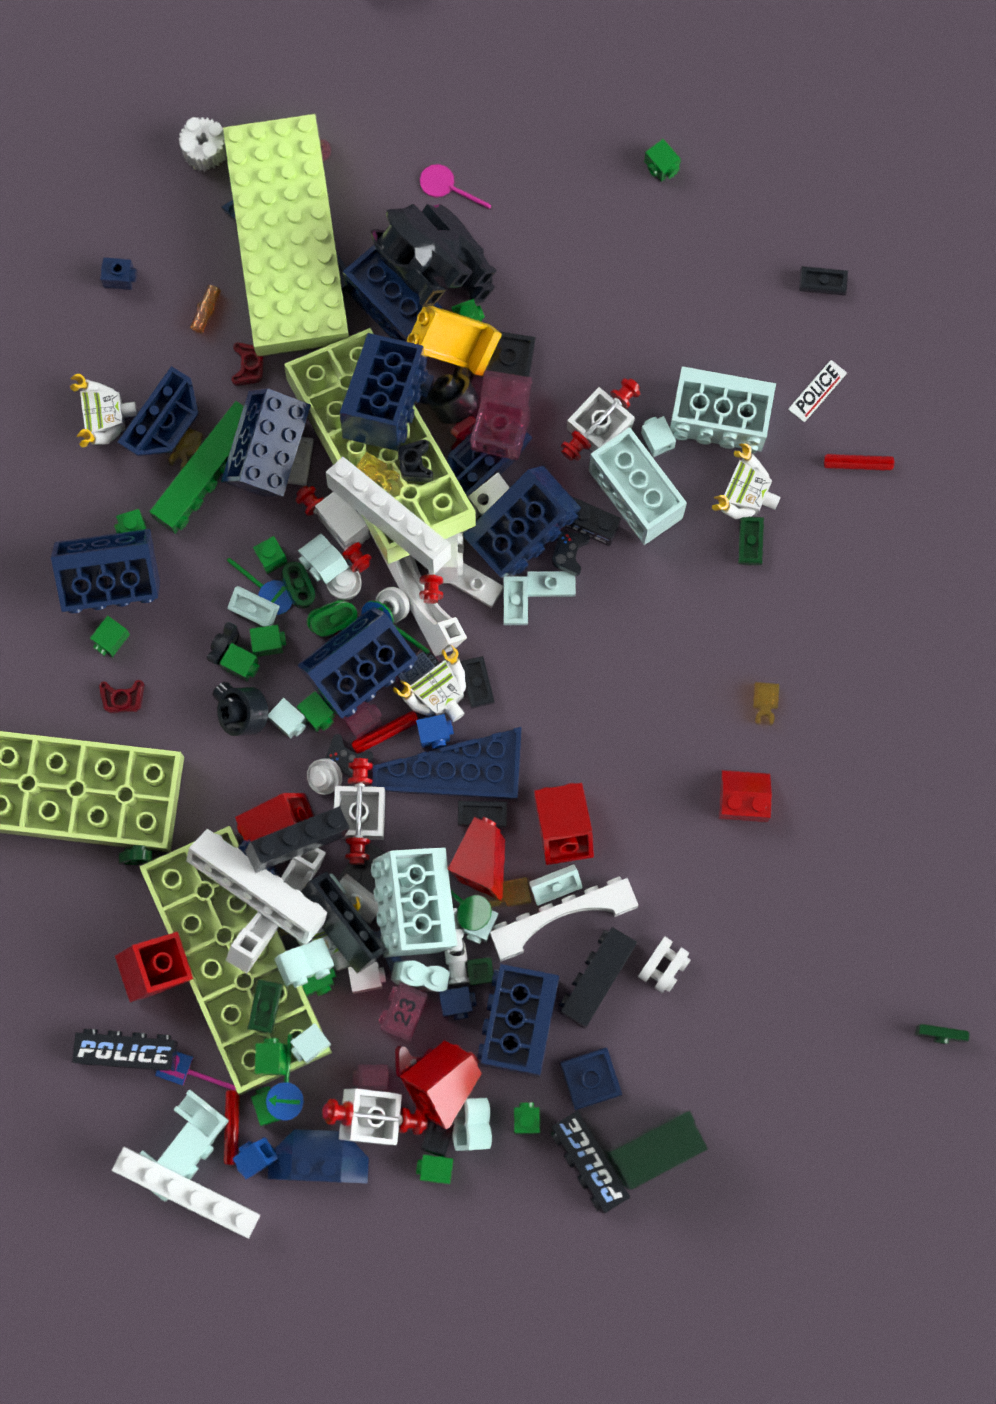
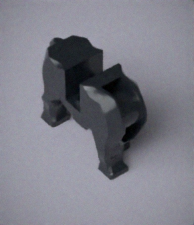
[371,204,497,307]

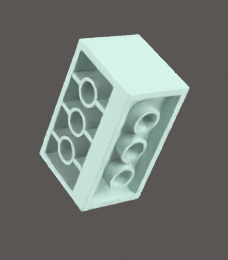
[670,366,776,453]
[588,427,687,545]
[371,848,457,957]

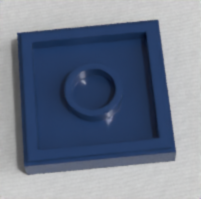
[560,1047,623,1111]

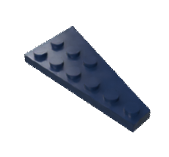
[372,726,522,800]

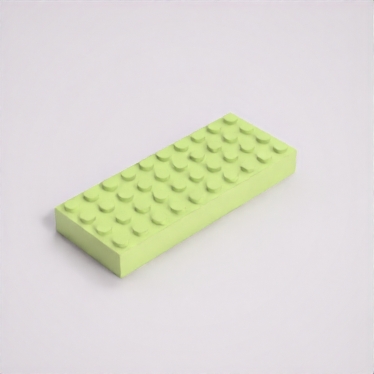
[223,114,349,356]
[284,328,476,564]
[0,731,184,852]
[139,826,332,1095]

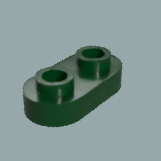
[281,562,315,609]
[119,845,152,865]

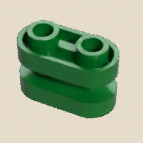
[306,600,357,636]

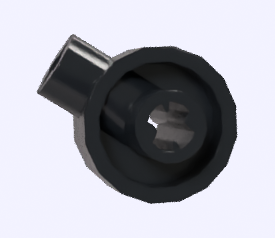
[427,367,480,424]
[213,682,268,736]

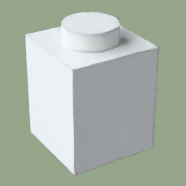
[348,962,386,994]

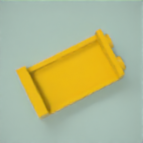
[407,306,502,376]

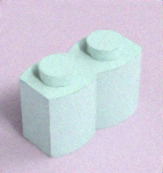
[298,534,349,584]
[274,938,334,988]
[391,961,450,992]
[453,1098,492,1151]

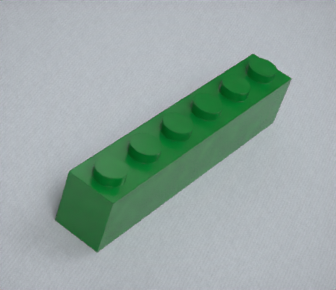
[149,401,244,534]

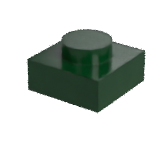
[467,957,493,986]

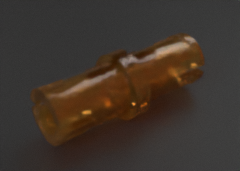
[190,284,221,333]

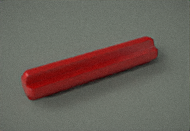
[824,454,895,470]
[351,711,419,754]
[224,1090,240,1165]

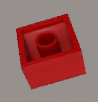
[719,770,772,822]

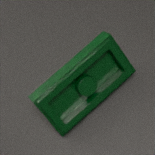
[738,517,764,566]
[247,979,283,1034]
[915,1024,970,1044]

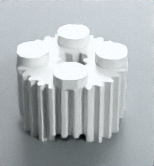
[179,117,227,172]

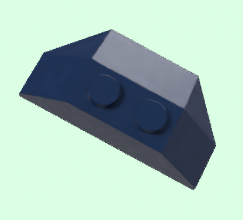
[117,366,199,456]
[448,421,532,499]
[268,1129,369,1183]

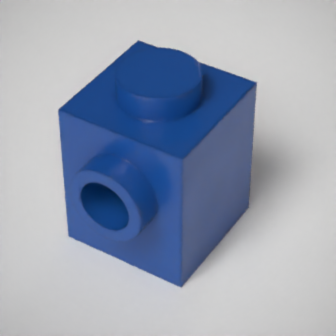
[416,714,454,749]
[232,1137,278,1180]

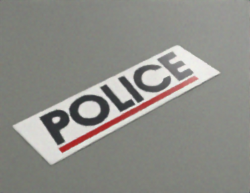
[789,360,847,422]

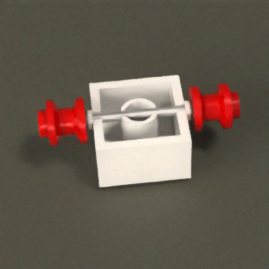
[561,378,641,461]
[295,485,371,573]
[419,532,464,604]
[334,758,385,865]
[322,1089,428,1145]

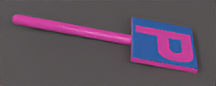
[155,1052,236,1090]

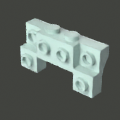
[140,1090,229,1202]

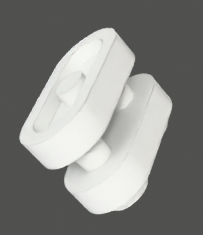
[638,936,691,993]

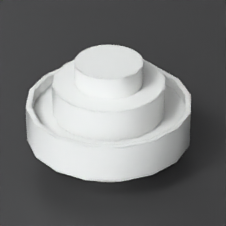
[327,565,362,601]
[376,587,410,623]
[307,758,342,795]

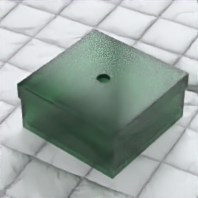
[604,1110,708,1190]

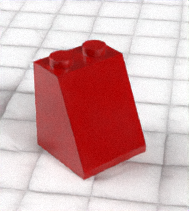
[534,783,594,865]
[235,793,314,841]
[447,817,505,901]
[115,932,193,1003]
[400,1040,482,1129]

